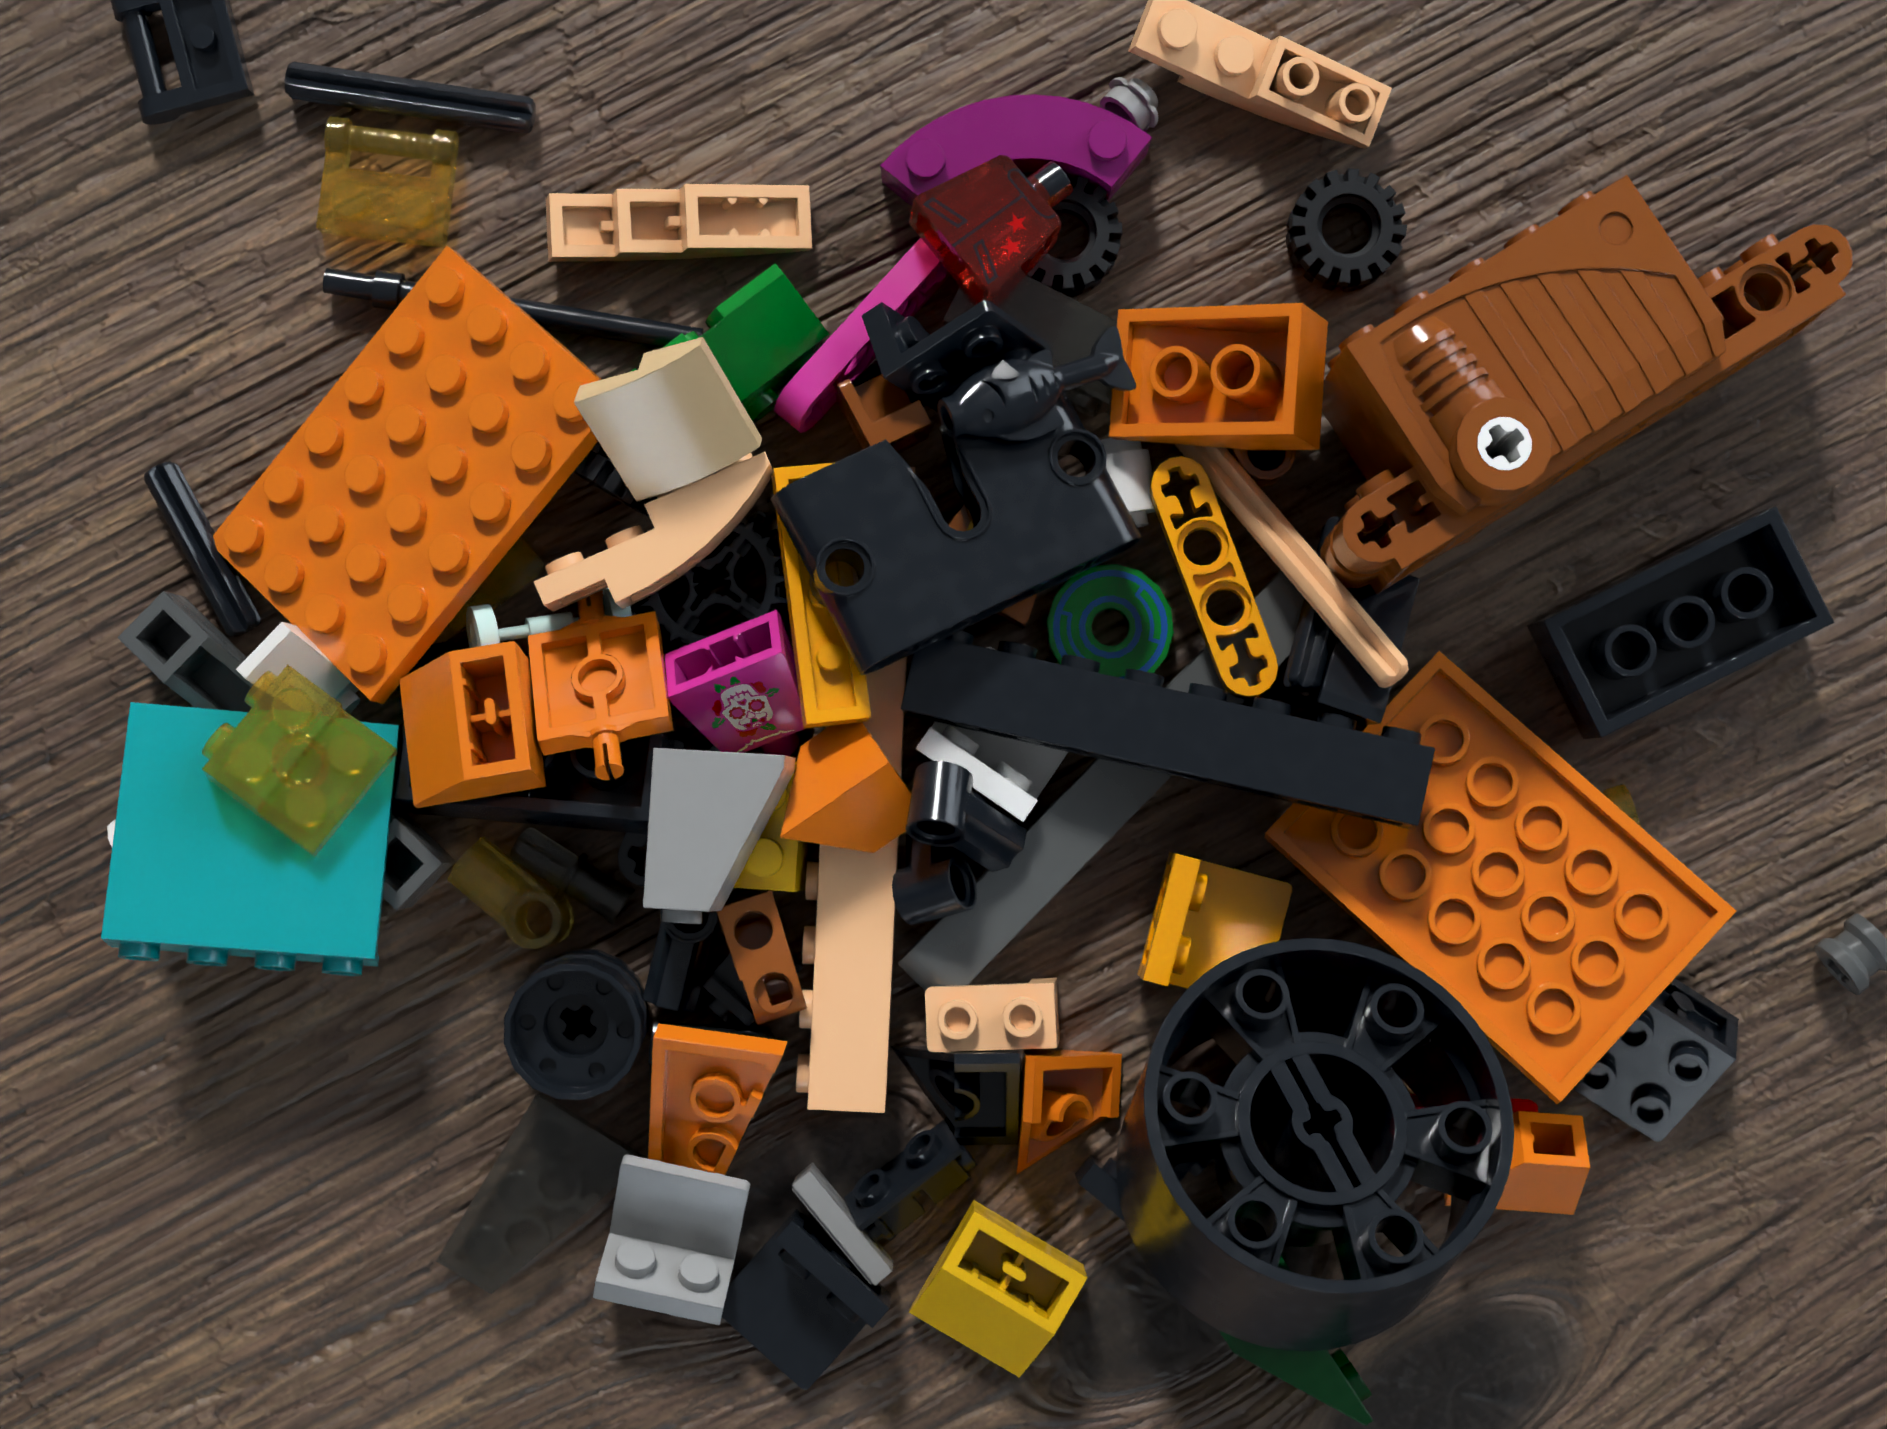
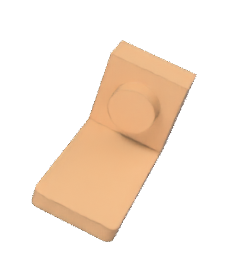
[925,977,1060,1052]

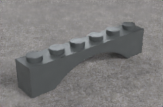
[117,591,456,910]

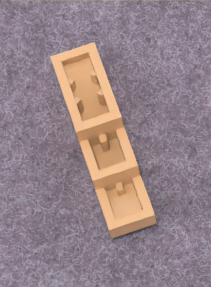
[545,184,812,262]

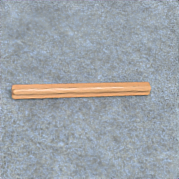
[1175,444,1409,688]

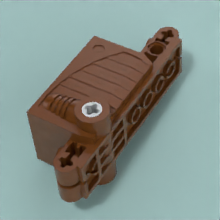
[1320,175,1853,594]

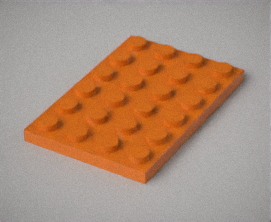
[213,246,602,704]
[1264,651,1737,1104]

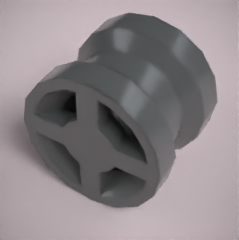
[1814,914,1887,995]

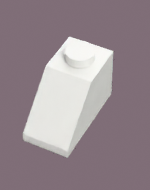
[236,622,361,720]

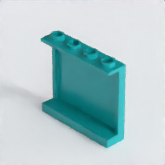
[101,702,402,976]

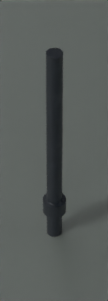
[323,268,704,348]

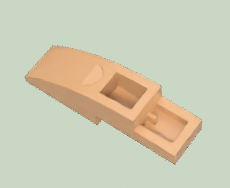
[1128,0,1392,149]
[533,452,773,612]

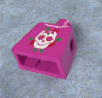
[665,610,805,756]

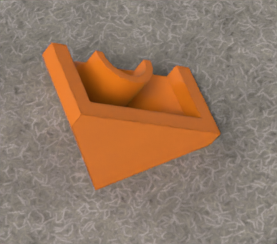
[780,722,911,853]
[1017,1049,1122,1174]

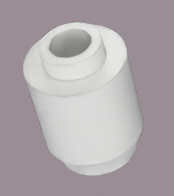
[1100,438,1155,527]

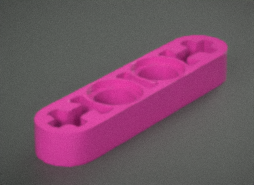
[774,230,960,433]

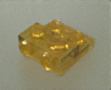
[202,665,397,857]

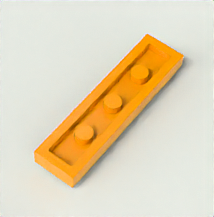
[771,463,871,728]

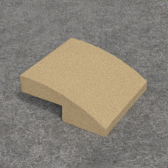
[574,337,762,501]

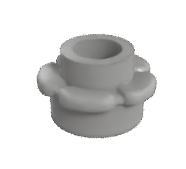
[1100,77,1158,130]

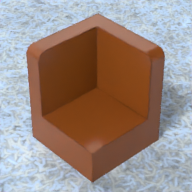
[836,374,931,453]

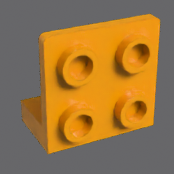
[1137,852,1292,989]

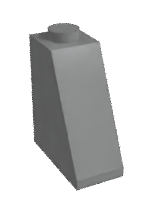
[643,748,796,924]

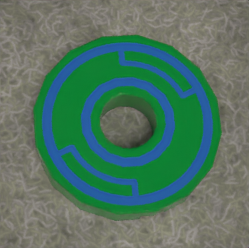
[1046,564,1174,679]

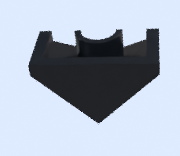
[891,1046,1020,1145]

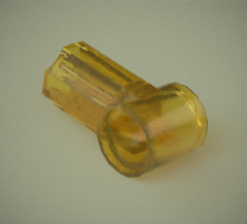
[447,837,574,949]

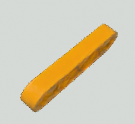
[1150,456,1278,699]

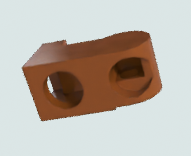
[717,890,807,1025]

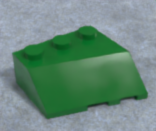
[630,264,830,423]

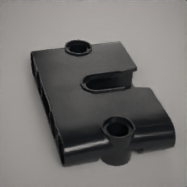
[771,392,1142,675]

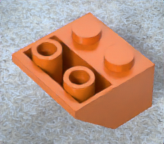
[399,641,546,808]

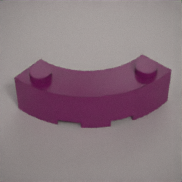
[880,94,1152,222]

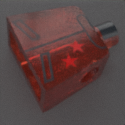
[909,155,1073,306]

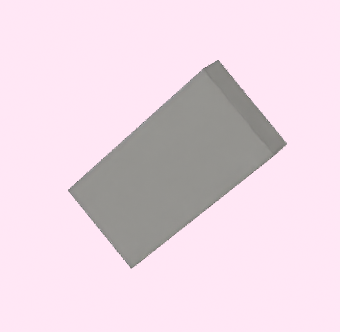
[792,1162,894,1286]

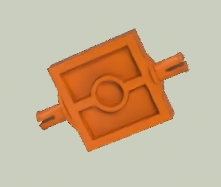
[528,590,674,780]

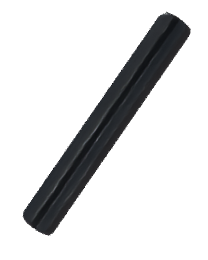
[285,62,536,134]

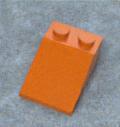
[1109,303,1328,450]

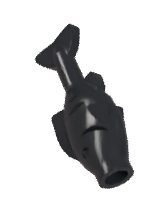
[937,326,1136,441]

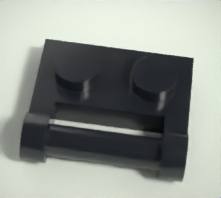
[110,0,254,125]

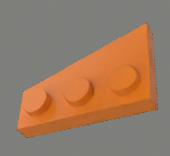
[648,1023,788,1175]

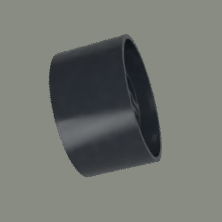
[1116,938,1514,1351]

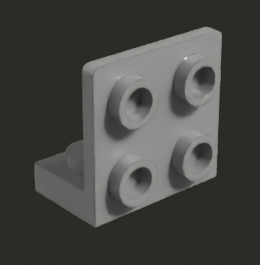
[593,1155,750,1325]

